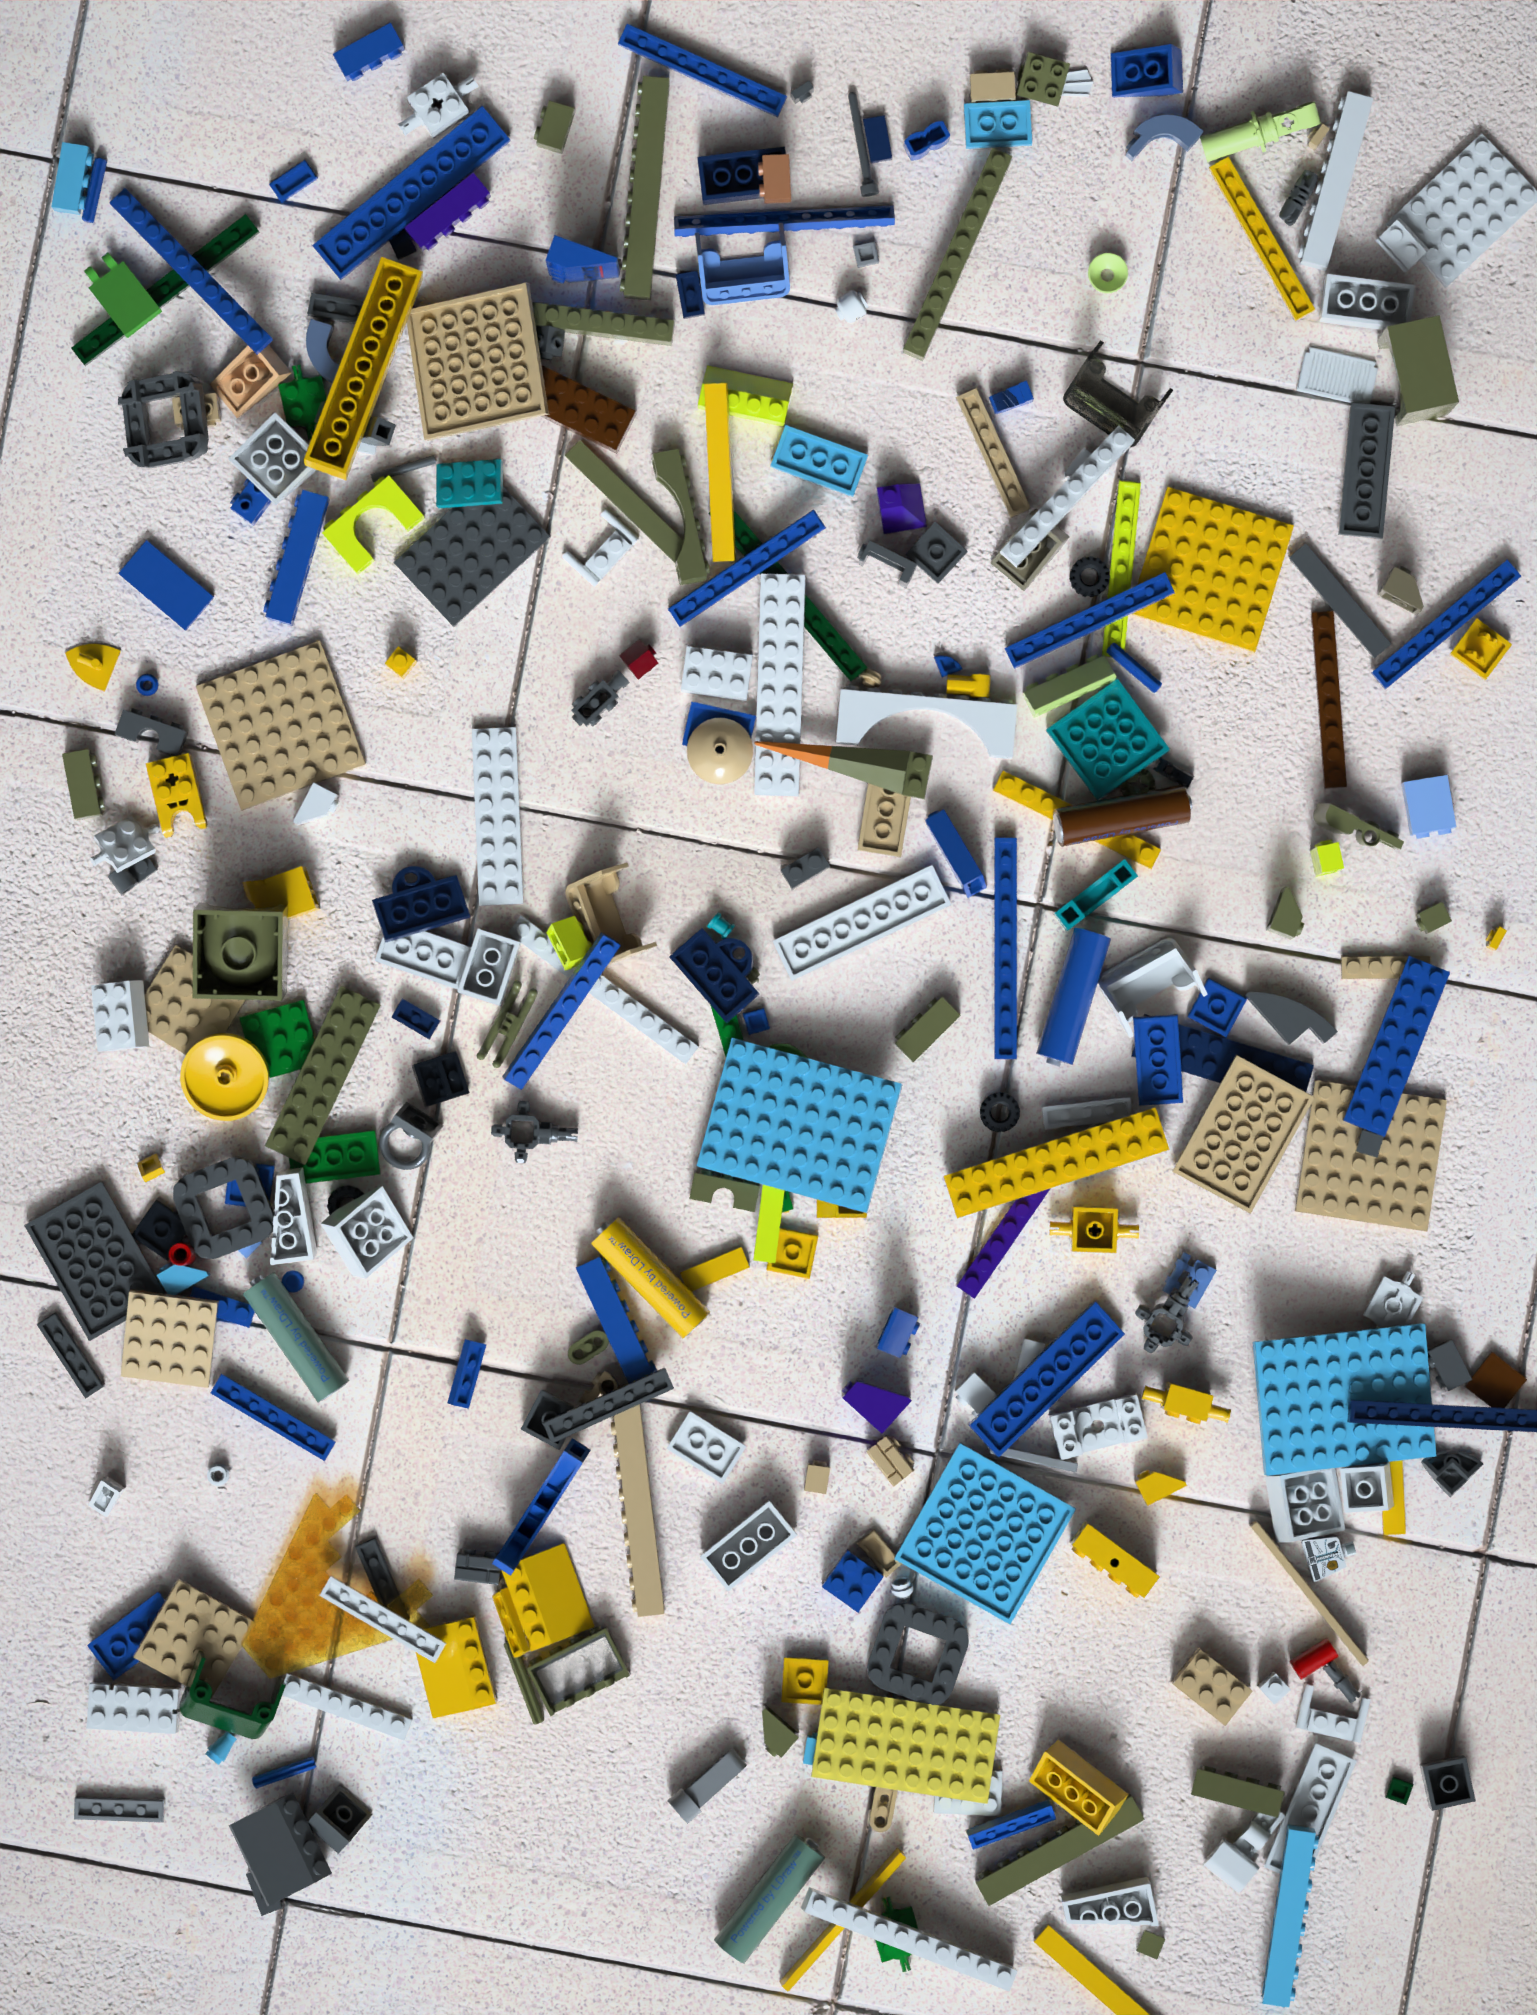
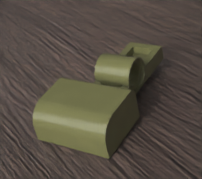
[1313,803,1404,850]

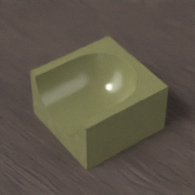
[1377,315,1459,426]
[192,902,288,1001]

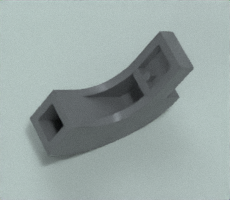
[314,401,396,446]

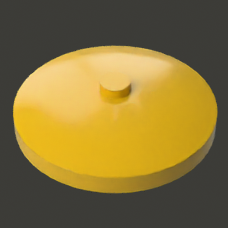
[180,1033,270,1121]

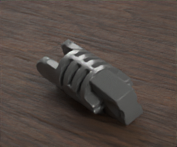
[1279,170,1318,226]

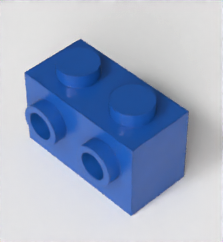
[230,478,272,526]

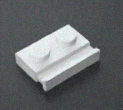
[1375,218,1429,273]

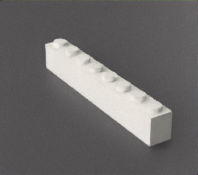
[1298,91,1374,271]

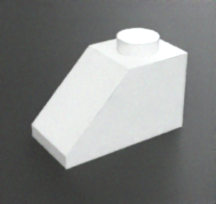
[293,783,340,825]

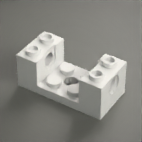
[1049,1394,1148,1460]

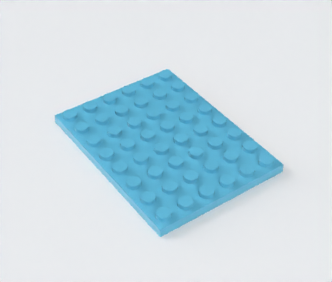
[696,1038,903,1213]
[1253,1323,1436,1476]

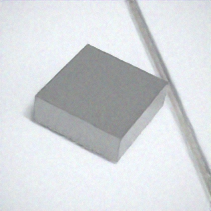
[853,241,879,268]

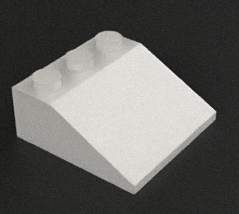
[228,413,316,505]
[321,1186,413,1279]
[1265,1468,1345,1543]

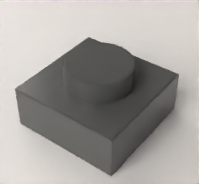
[791,81,814,104]

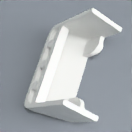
[1098,938,1208,1037]

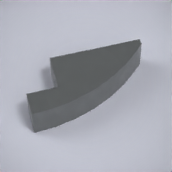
[1244,992,1338,1045]

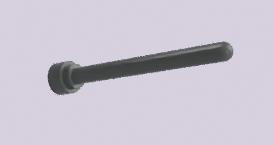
[848,92,879,197]

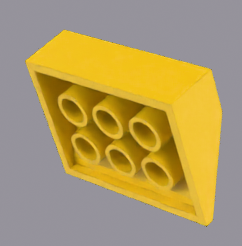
[502,1543,595,1651]
[416,1615,497,1718]

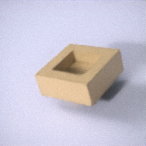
[1308,124,1330,151]

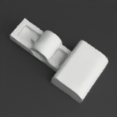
[1203,1812,1285,1893]

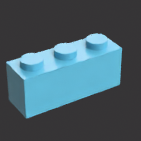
[51,142,94,215]

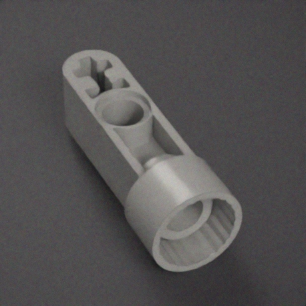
[667,1748,747,1824]

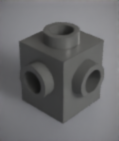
[536,326,565,360]

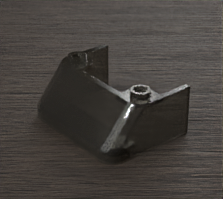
[1063,340,1173,447]

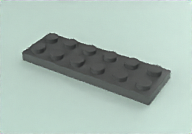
[1338,403,1395,539]

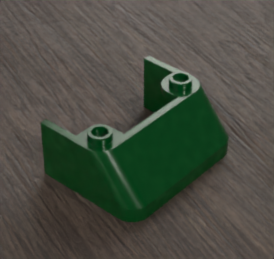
[179,1650,286,1739]

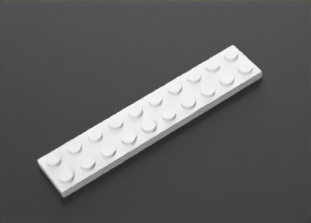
[754,574,806,797]

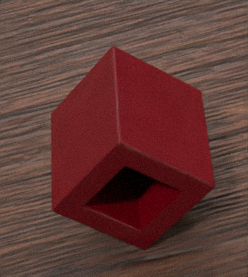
[619,639,659,680]

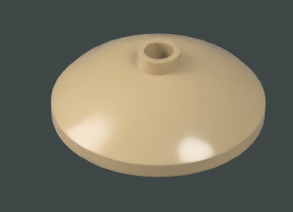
[687,718,753,784]

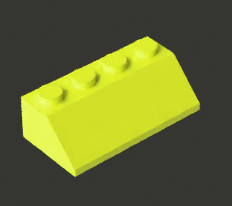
[698,365,793,427]

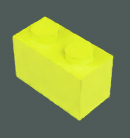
[546,916,592,971]

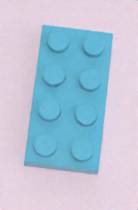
[770,425,868,497]

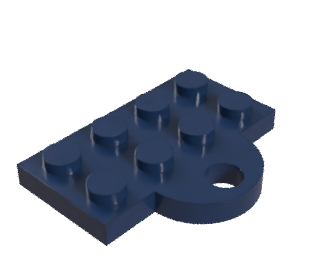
[372,866,470,943]
[669,928,760,1023]

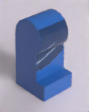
[989,380,1034,414]

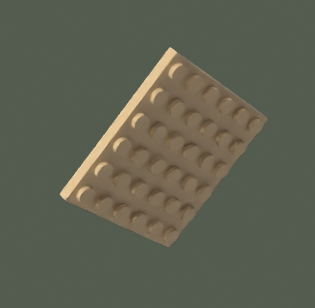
[407,283,549,441]
[196,641,366,811]
[1295,1080,1447,1232]

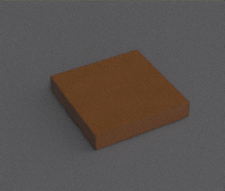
[1464,1352,1527,1408]

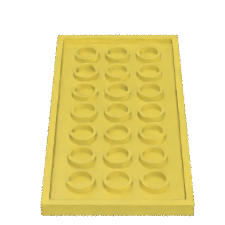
[811,1688,1000,1804]

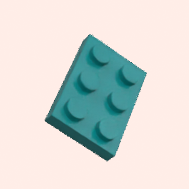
[436,459,503,509]

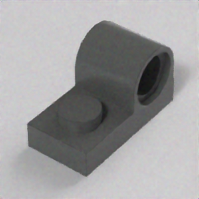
[108,857,158,896]

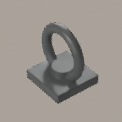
[379,1102,444,1170]

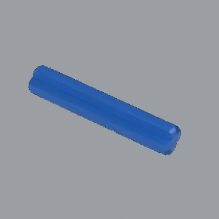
[82,158,107,223]
[1106,643,1162,693]
[252,1757,316,1789]

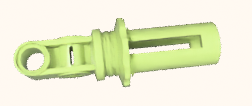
[1200,101,1321,162]

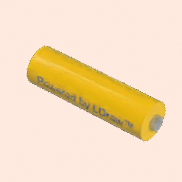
[591,1217,710,1339]

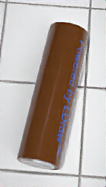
[1053,785,1192,847]

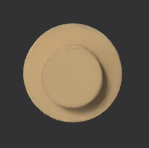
[860,669,882,688]

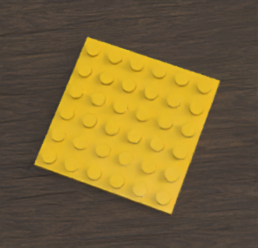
[1131,487,1294,653]

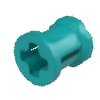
[707,912,736,939]

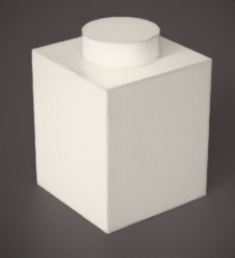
[1257,1671,1291,1705]

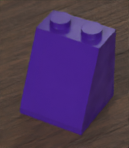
[841,1380,912,1434]

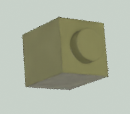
[1415,902,1452,934]

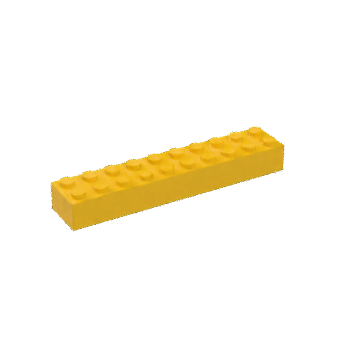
[304,257,423,480]
[943,1107,1169,1218]

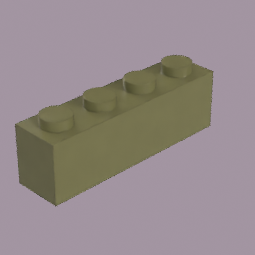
[1191,1765,1285,1818]

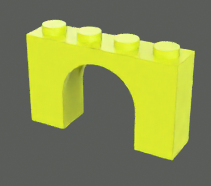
[322,475,425,575]

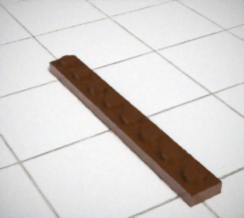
[1311,611,1347,789]

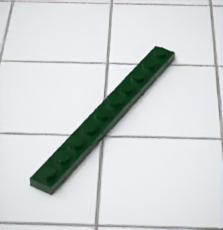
[71,214,260,366]
[708,510,868,682]

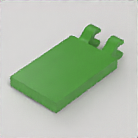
[84,253,162,338]

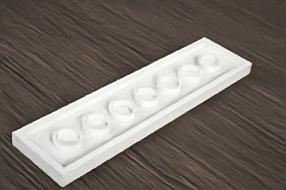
[472,727,524,906]
[772,865,951,981]

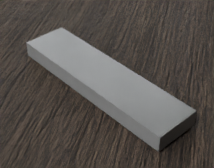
[989,1448,1078,1472]
[74,1796,165,1823]

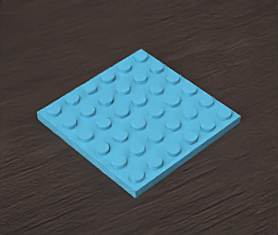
[894,1443,1076,1625]

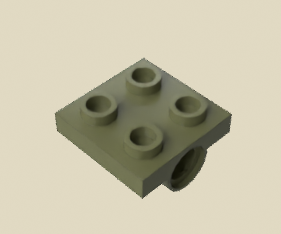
[1015,52,1070,107]

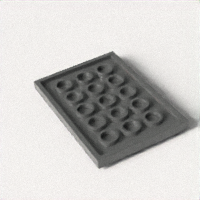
[393,486,551,627]
[24,1181,166,1341]

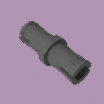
[1322,1660,1361,1703]

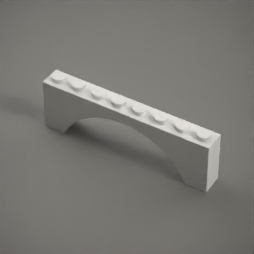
[836,686,1017,759]

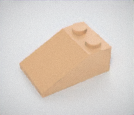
[210,345,291,418]

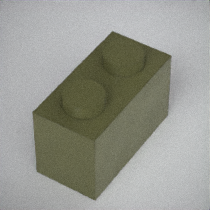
[534,100,575,154]

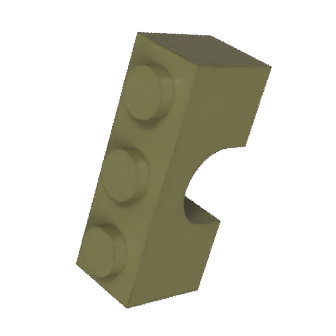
[689,1169,760,1212]

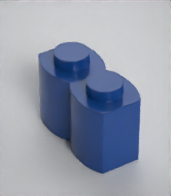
[903,121,950,161]

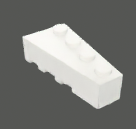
[270,1167,317,1265]
[1060,1877,1159,1926]

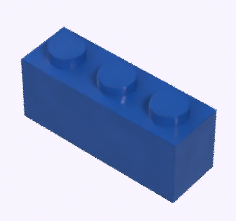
[333,22,405,81]

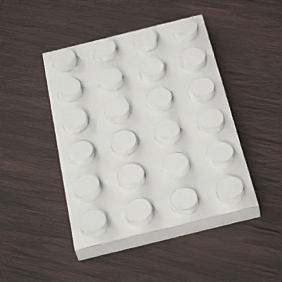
[1385,133,1537,288]

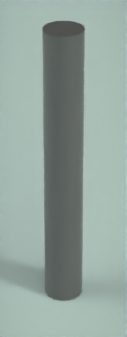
[370,455,436,483]

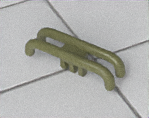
[476,980,538,1068]

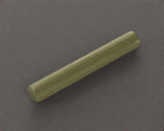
[504,1641,544,1725]

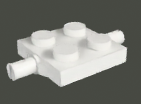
[90,816,159,873]
[1363,1271,1424,1328]

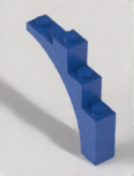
[492,1438,591,1576]

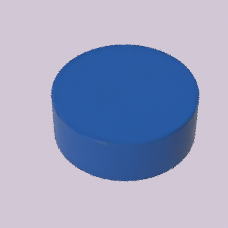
[282,1270,304,1293]

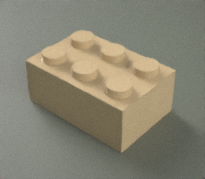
[1171,1647,1253,1726]

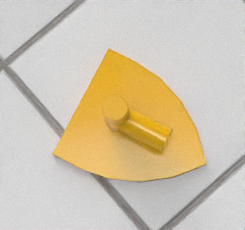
[65,644,121,692]

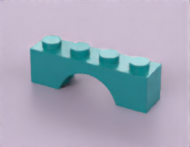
[1053,859,1138,932]

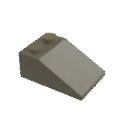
[991,508,1070,591]

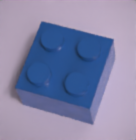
[822,1549,884,1613]

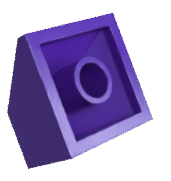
[876,483,927,534]

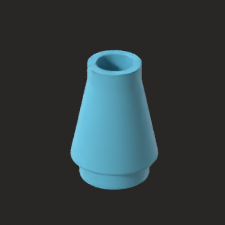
[205,1731,237,1765]

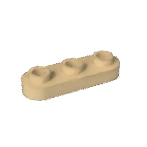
[869,1787,898,1832]

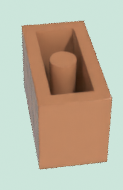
[758,154,791,204]

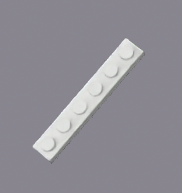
[319,1576,447,1663]
[282,1673,412,1741]

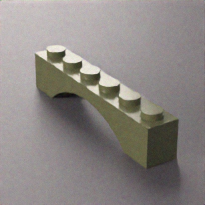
[651,448,710,585]

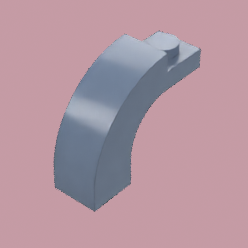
[1126,115,1204,161]
[306,319,340,384]

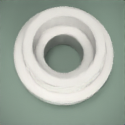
[207,1464,229,1486]

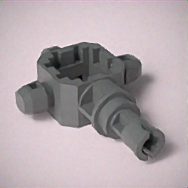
[491,1101,578,1163]
[1135,1275,1199,1353]

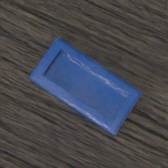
[269,160,318,203]

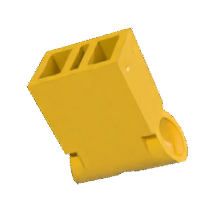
[242,866,320,920]

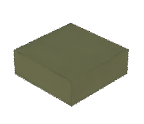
[1136,1930,1165,1960]

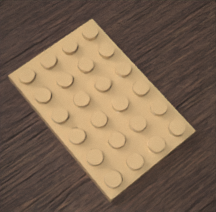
[1172,1055,1315,1214]

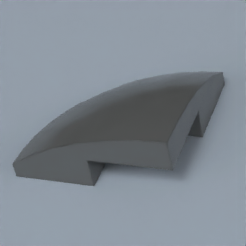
[1421,1450,1483,1498]

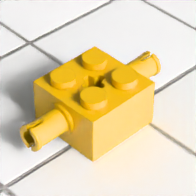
[1049,1207,1139,1253]
[1142,1382,1231,1424]

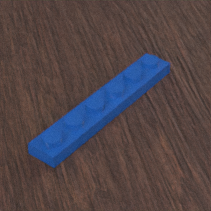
[210,1374,336,1461]

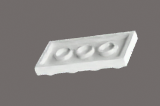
[375,931,472,990]

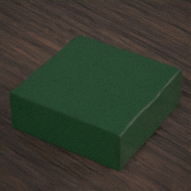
[1385,1776,1414,1805]

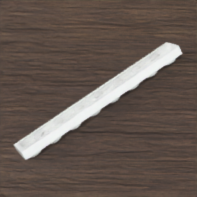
[1000,425,1135,567]

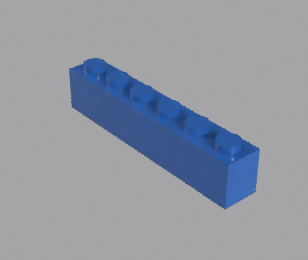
[263,490,330,626]
[576,1256,657,1383]

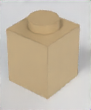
[804,1460,830,1494]

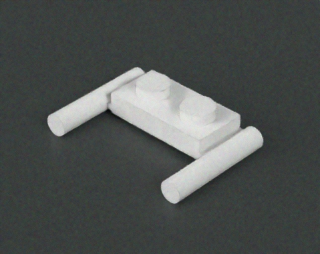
[562,509,639,587]
[1296,1684,1371,1743]

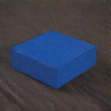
[743,1008,770,1035]

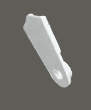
[1061,69,1093,97]

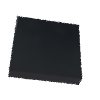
[132,1199,186,1261]

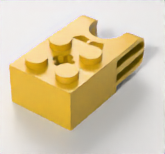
[145,753,208,838]

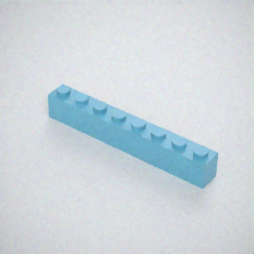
[1261,1824,1319,2008]

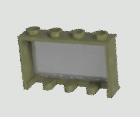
[526,1625,631,1717]

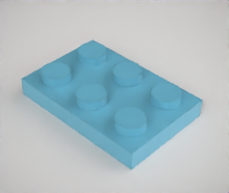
[964,100,1032,149]

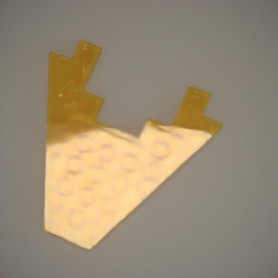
[241,1493,434,1679]

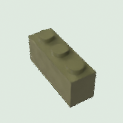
[62,749,105,820]
[895,997,961,1062]

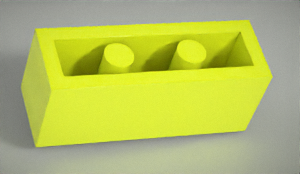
[1310,839,1344,877]

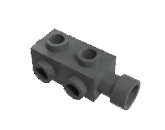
[571,670,630,727]

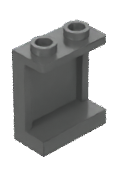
[857,540,917,588]

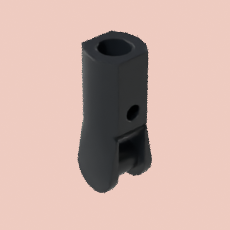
[1153,757,1194,789]

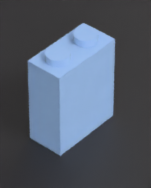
[1401,775,1456,839]

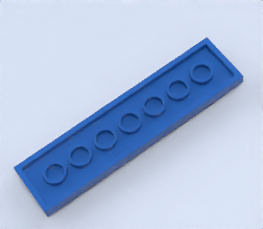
[1343,956,1450,1137]
[968,1301,1125,1457]

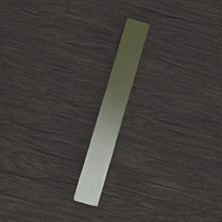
[565,440,683,563]

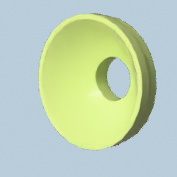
[1088,253,1128,293]

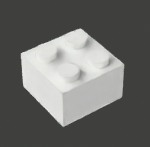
[1340,1462,1394,1513]

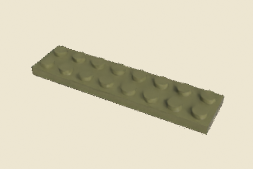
[264,986,381,1165]

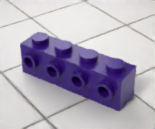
[404,172,491,252]

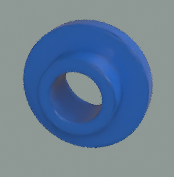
[136,674,159,696]

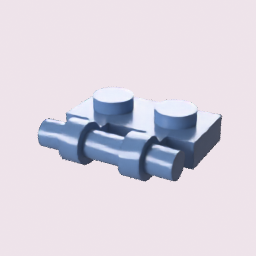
[1162,1252,1217,1309]

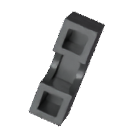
[115,708,188,756]

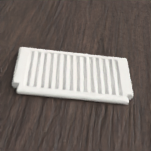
[1296,347,1378,404]

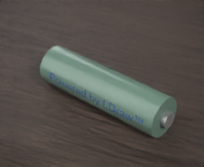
[243,1272,350,1403]
[714,1834,825,1964]

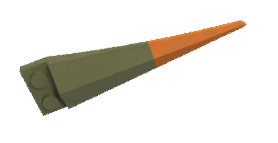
[754,741,933,800]

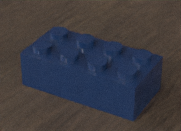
[697,146,786,205]

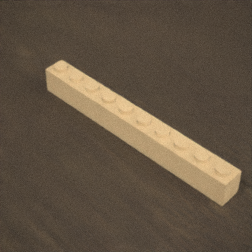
[611,1404,665,1617]

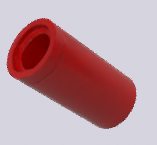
[169,1243,197,1266]
[1289,1638,1339,1680]

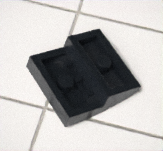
[412,1051,470,1108]

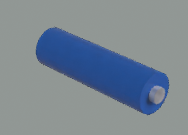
[1036,928,1111,1067]

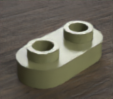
[568,1330,609,1365]

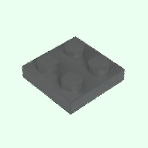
[905,522,968,584]

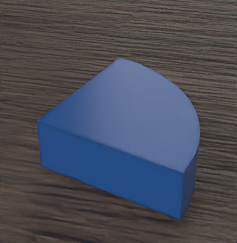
[934,655,963,678]

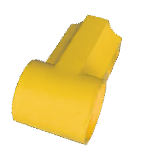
[946,674,991,698]

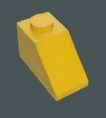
[1134,1469,1187,1506]

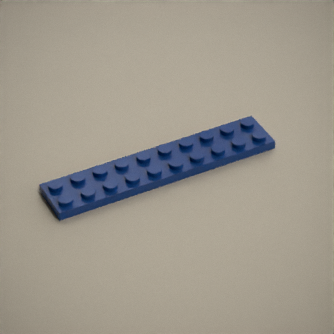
[312,106,511,280]

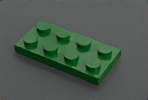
[289,1131,381,1184]

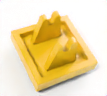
[1450,618,1512,680]

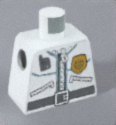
[1300,1536,1356,1582]

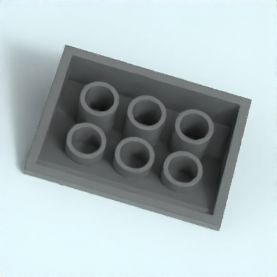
[229,1793,332,1906]

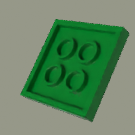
[239,1000,315,1078]

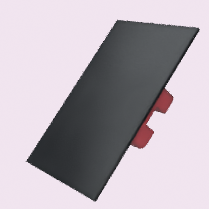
[389,228,417,260]

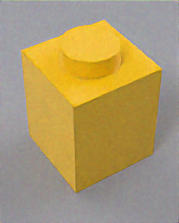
[385,646,417,679]

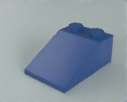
[1111,44,1183,98]
[876,1306,920,1358]

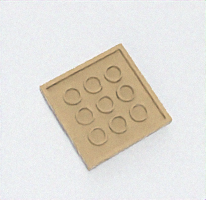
[144,945,246,1055]
[121,1289,219,1388]
[133,1579,256,1700]

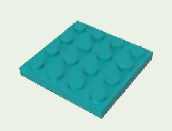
[1046,679,1170,801]

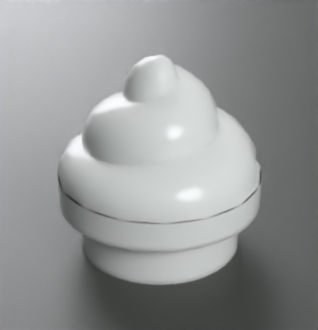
[891,1578,913,1602]

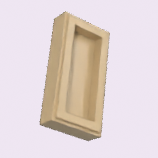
[857,1529,902,1578]

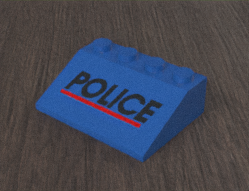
[545,235,620,284]

